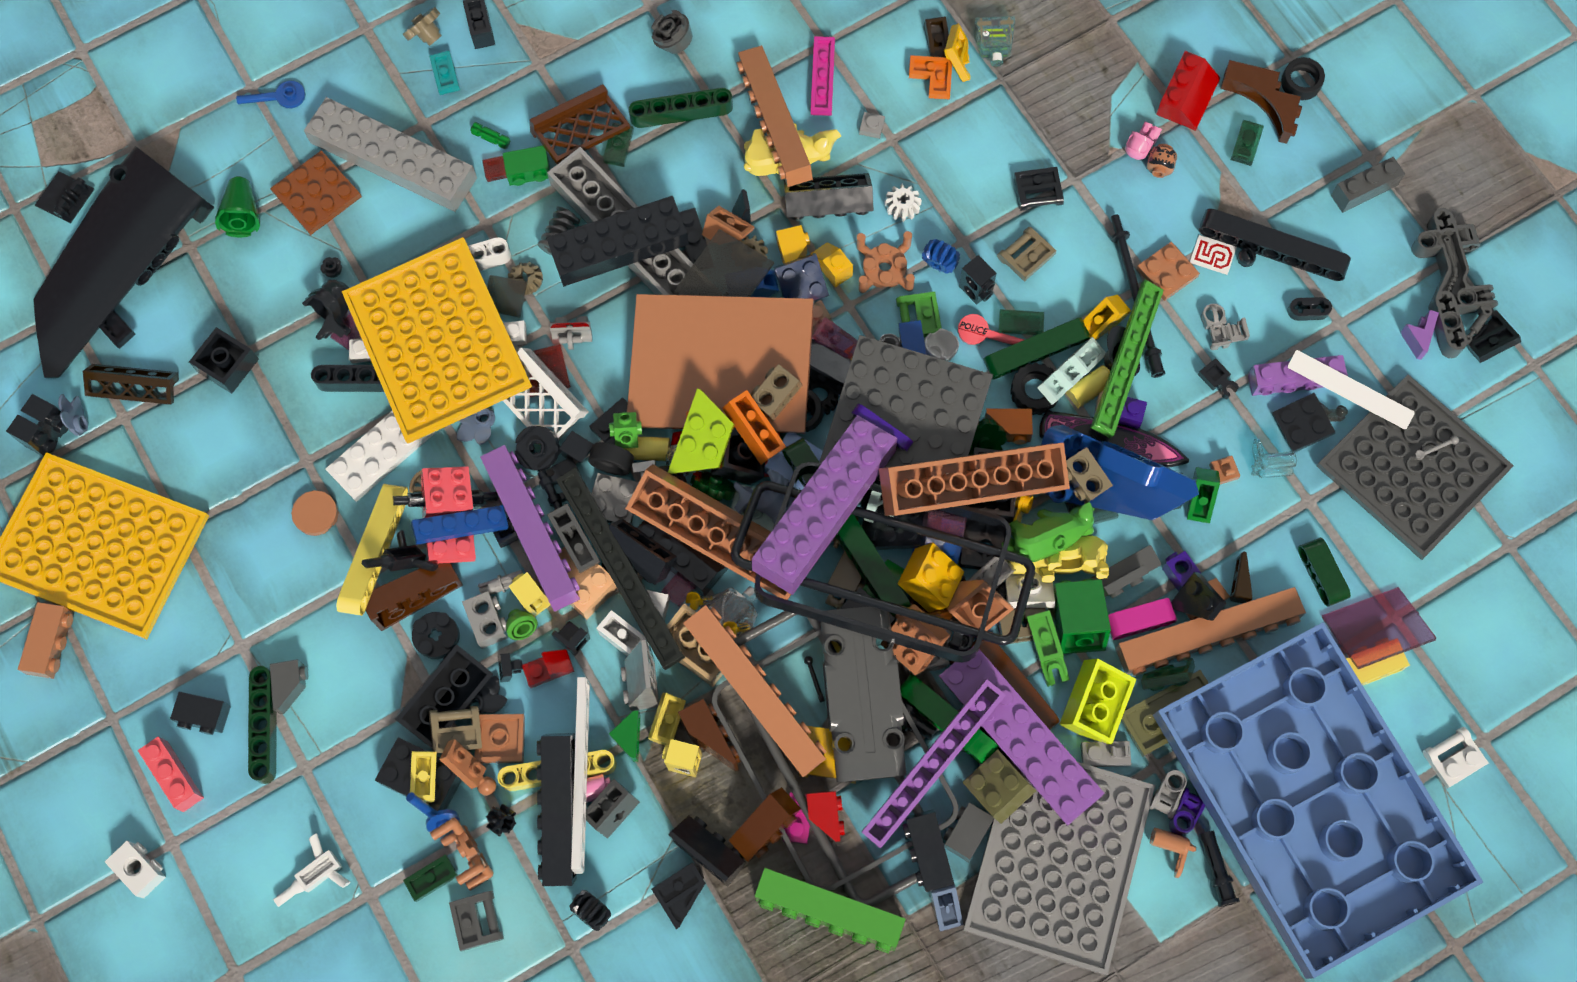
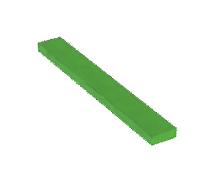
[1091,279,1164,438]

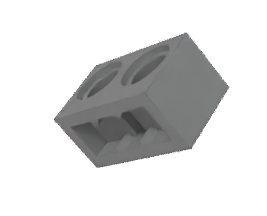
[462,591,508,649]

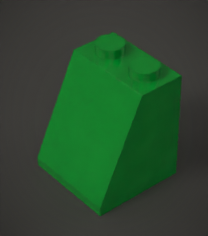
[1054,578,1111,654]

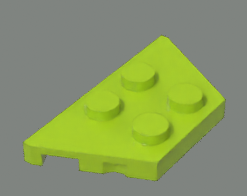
[668,388,735,474]

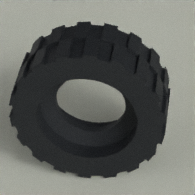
[1010,363,1058,415]

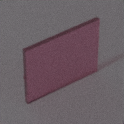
[1322,587,1436,669]

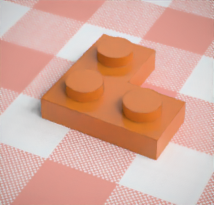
[909,55,952,100]

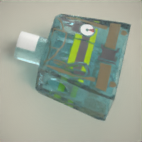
[973,16,1015,67]

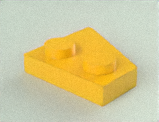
[944,23,971,82]

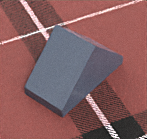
[929,884,963,931]

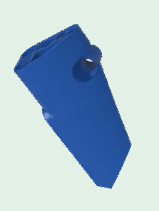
[1041,425,1199,520]

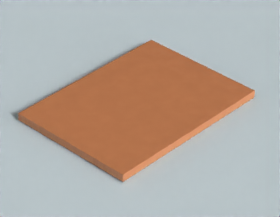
[627,294,814,434]

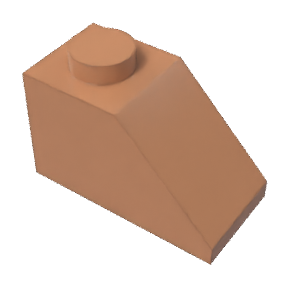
[702,206,754,246]

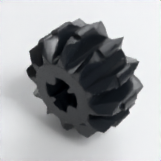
[569,890,611,931]

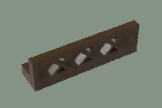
[83,364,179,405]

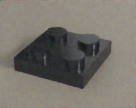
[1272,393,1335,453]

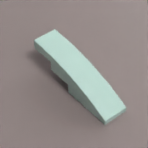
[1037,337,1106,405]

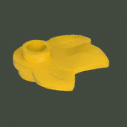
[1013,495,1034,523]

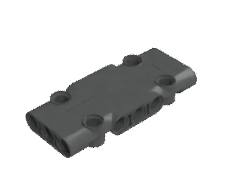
[820,607,907,782]

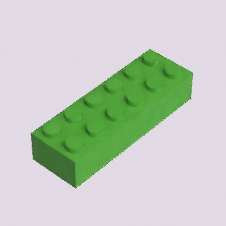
[755,868,906,954]

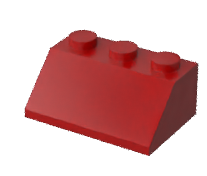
[1156,51,1220,131]

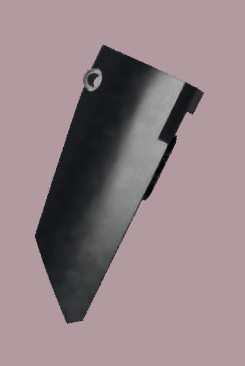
[33,146,215,378]

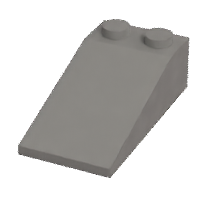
[621,640,659,711]

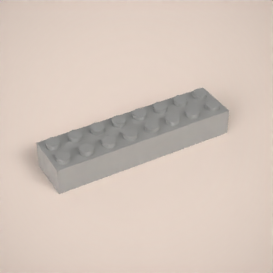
[304,97,477,212]

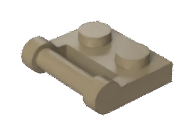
[997,227,1057,282]
[429,706,482,754]

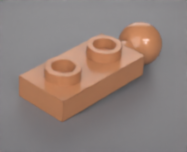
[439,739,496,796]

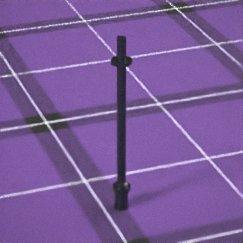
[1111,214,1166,378]

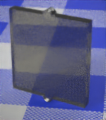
[487,275,527,317]

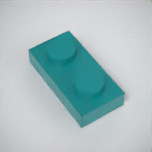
[429,50,460,95]

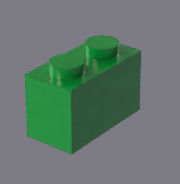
[503,146,550,186]

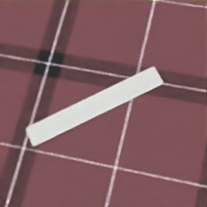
[1288,350,1414,429]

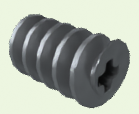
[538,207,580,255]

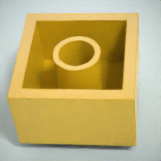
[898,543,964,613]

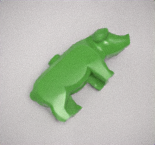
[1002,502,1095,562]

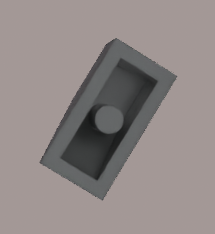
[270,659,309,714]

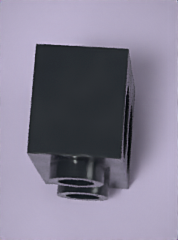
[463,0,496,49]
[959,255,997,305]

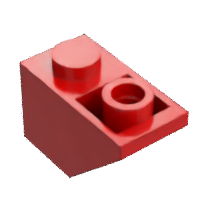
[807,791,845,842]

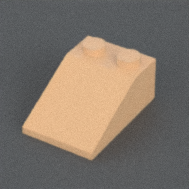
[558,547,618,620]

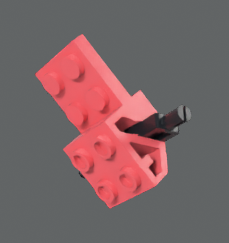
[393,466,498,564]

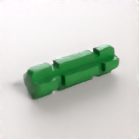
[470,122,511,149]

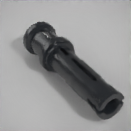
[1199,830,1240,907]

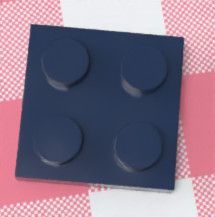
[773,253,829,301]

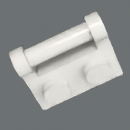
[1423,727,1489,789]

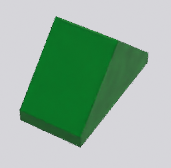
[609,710,641,762]

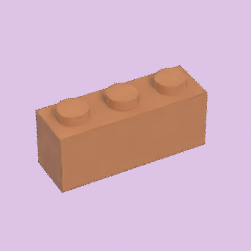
[17,602,73,679]

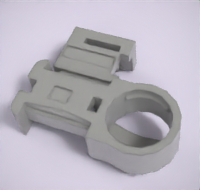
[1201,304,1250,350]

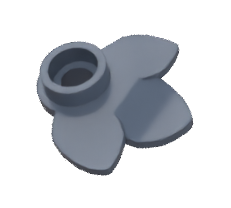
[58,394,88,436]
[456,408,495,445]

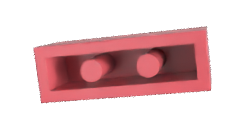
[138,736,204,812]

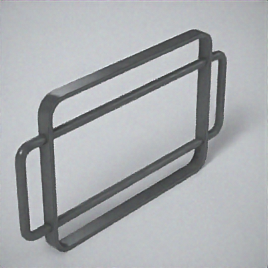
[712,611,958,907]

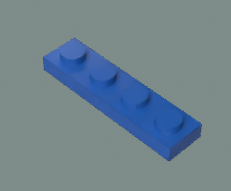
[411,505,508,545]

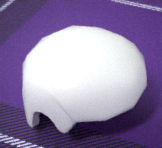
[924,328,959,361]

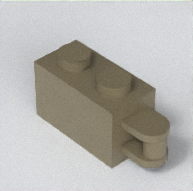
[825,551,865,609]

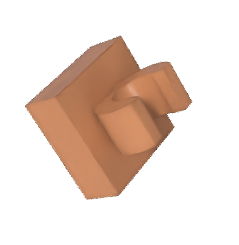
[1209,456,1240,484]

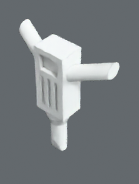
[273,833,351,907]

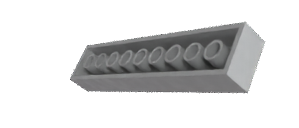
[547,147,722,296]

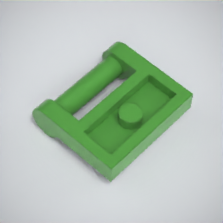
[896,291,942,338]

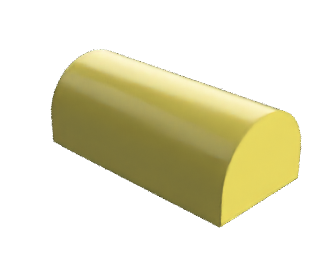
[1066,365,1110,409]
[624,436,670,461]
[648,693,686,745]
[410,751,436,803]

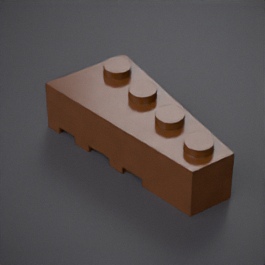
[365,563,463,631]

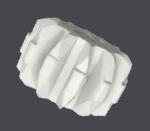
[884,183,922,222]

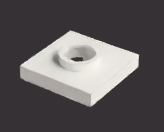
[1005,572,1055,608]

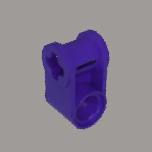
[1169,787,1205,836]

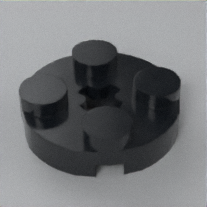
[515,426,561,471]
[412,612,460,659]

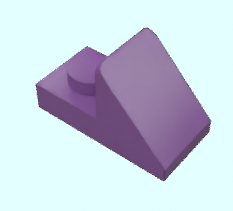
[1401,310,1439,360]

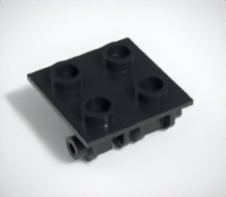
[35,171,94,224]

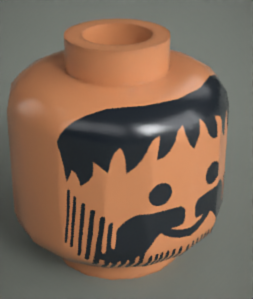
[1147,144,1177,178]

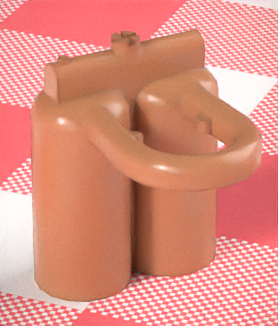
[1149,827,1196,878]

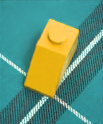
[776,225,810,264]
[810,242,853,288]
[1083,295,1131,340]

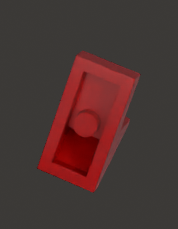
[522,649,575,688]

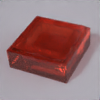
[482,156,507,182]

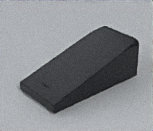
[732,189,751,224]

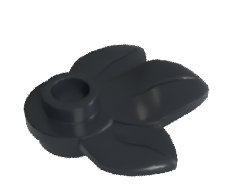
[465,676,507,715]

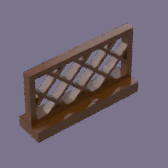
[529,84,630,164]

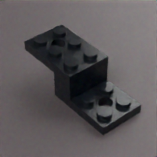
[960,447,1016,570]

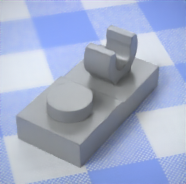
[1081,741,1131,767]

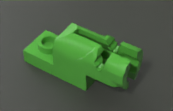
[1027,610,1070,687]

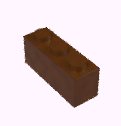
[729,787,801,862]

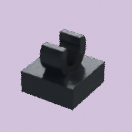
[498,653,523,682]

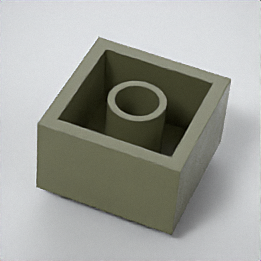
[962,750,1036,824]

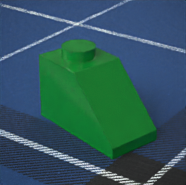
[1187,467,1220,523]

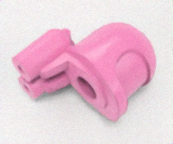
[1125,121,1162,160]

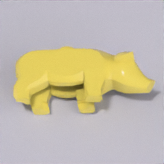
[744,123,841,176]
[1008,535,1109,582]

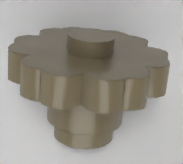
[403,7,442,46]

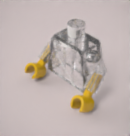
[685,586,758,636]

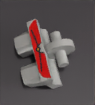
[550,316,592,350]

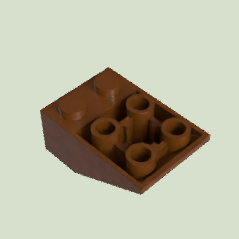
[678,699,740,772]

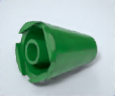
[215,176,260,238]

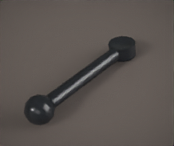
[804,656,825,703]

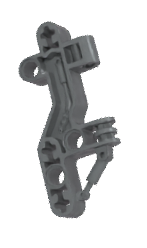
[1411,208,1498,358]

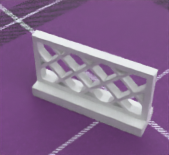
[503,348,589,440]

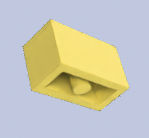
[509,572,550,617]
[662,739,702,777]

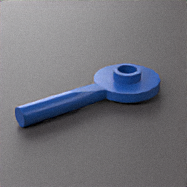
[236,81,306,108]
[406,792,460,832]

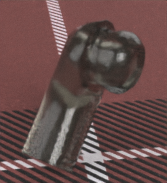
[1319,401,1348,422]

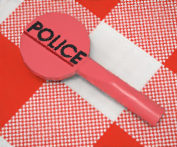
[958,314,1024,345]

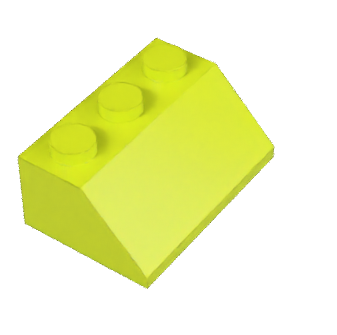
[1059,659,1136,745]

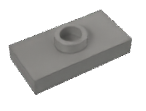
[967,556,1016,587]

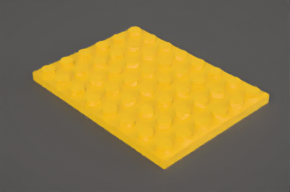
[342,237,532,444]
[0,452,209,640]

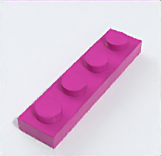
[811,36,835,116]

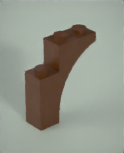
[1221,60,1302,144]

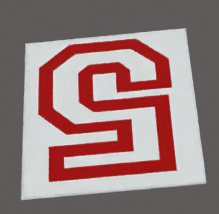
[1190,235,1237,275]

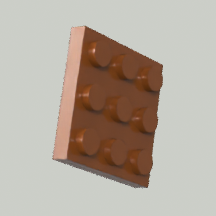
[270,150,362,236]

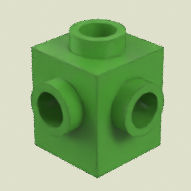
[609,412,642,448]

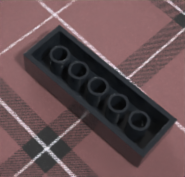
[546,195,689,287]
[537,733,577,886]

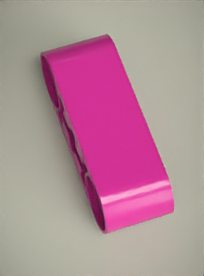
[1108,598,1177,640]

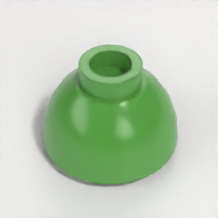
[506,609,538,640]

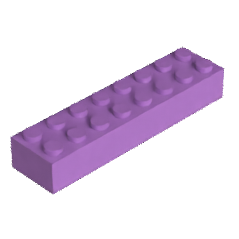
[752,415,897,595]
[939,646,1105,826]

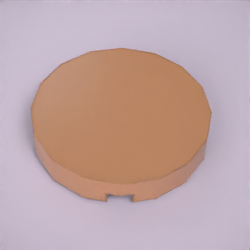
[291,490,339,536]

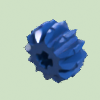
[922,239,960,273]

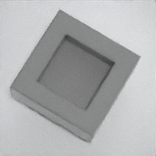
[859,112,885,139]

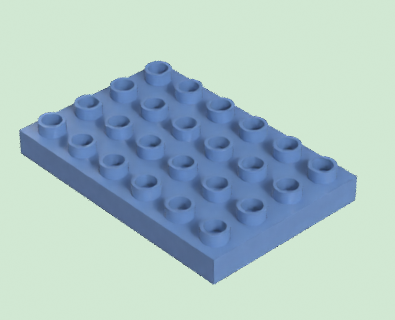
[1153,622,1483,979]

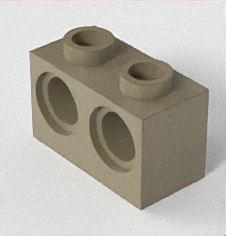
[750,364,803,421]
[1066,447,1113,503]

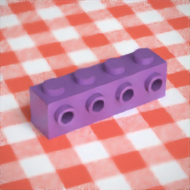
[1248,355,1348,396]

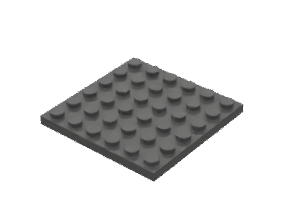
[819,335,993,481]
[1316,374,1514,560]

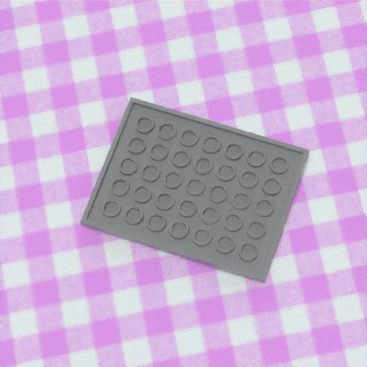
[963,760,1155,976]

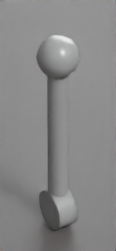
[1414,436,1459,460]

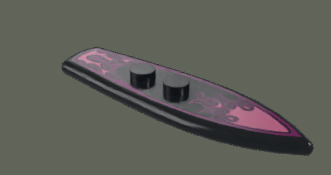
[1039,411,1189,468]

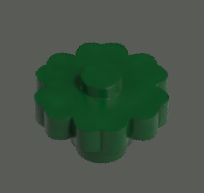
[968,418,1007,455]
[690,471,736,502]

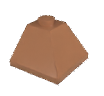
[947,579,1014,631]

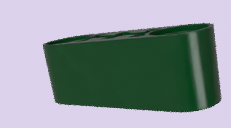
[1298,537,1351,607]

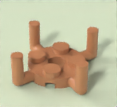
[856,231,915,293]
[430,818,493,891]

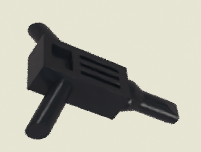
[361,530,438,572]

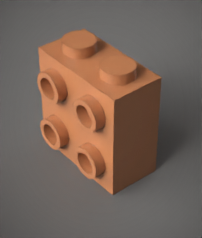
[880,604,950,675]

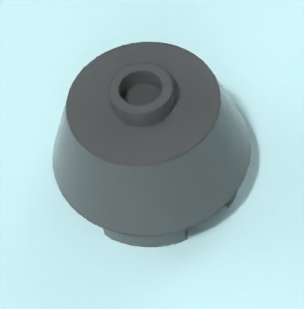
[651,10,693,54]

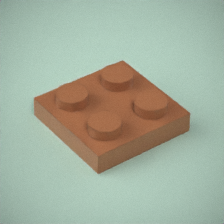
[1136,241,1200,301]
[475,714,525,763]

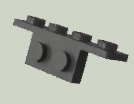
[1091,545,1161,598]

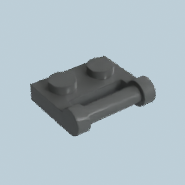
[449,891,504,951]

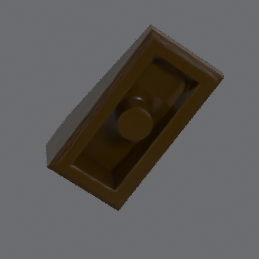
[924,16,949,58]
[1230,551,1252,604]

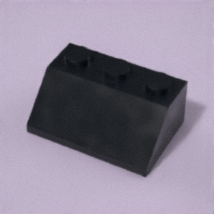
[668,815,746,887]

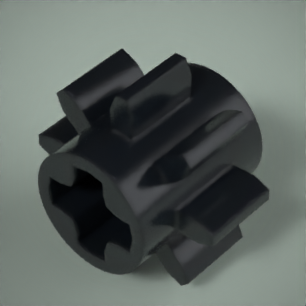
[486,804,516,836]

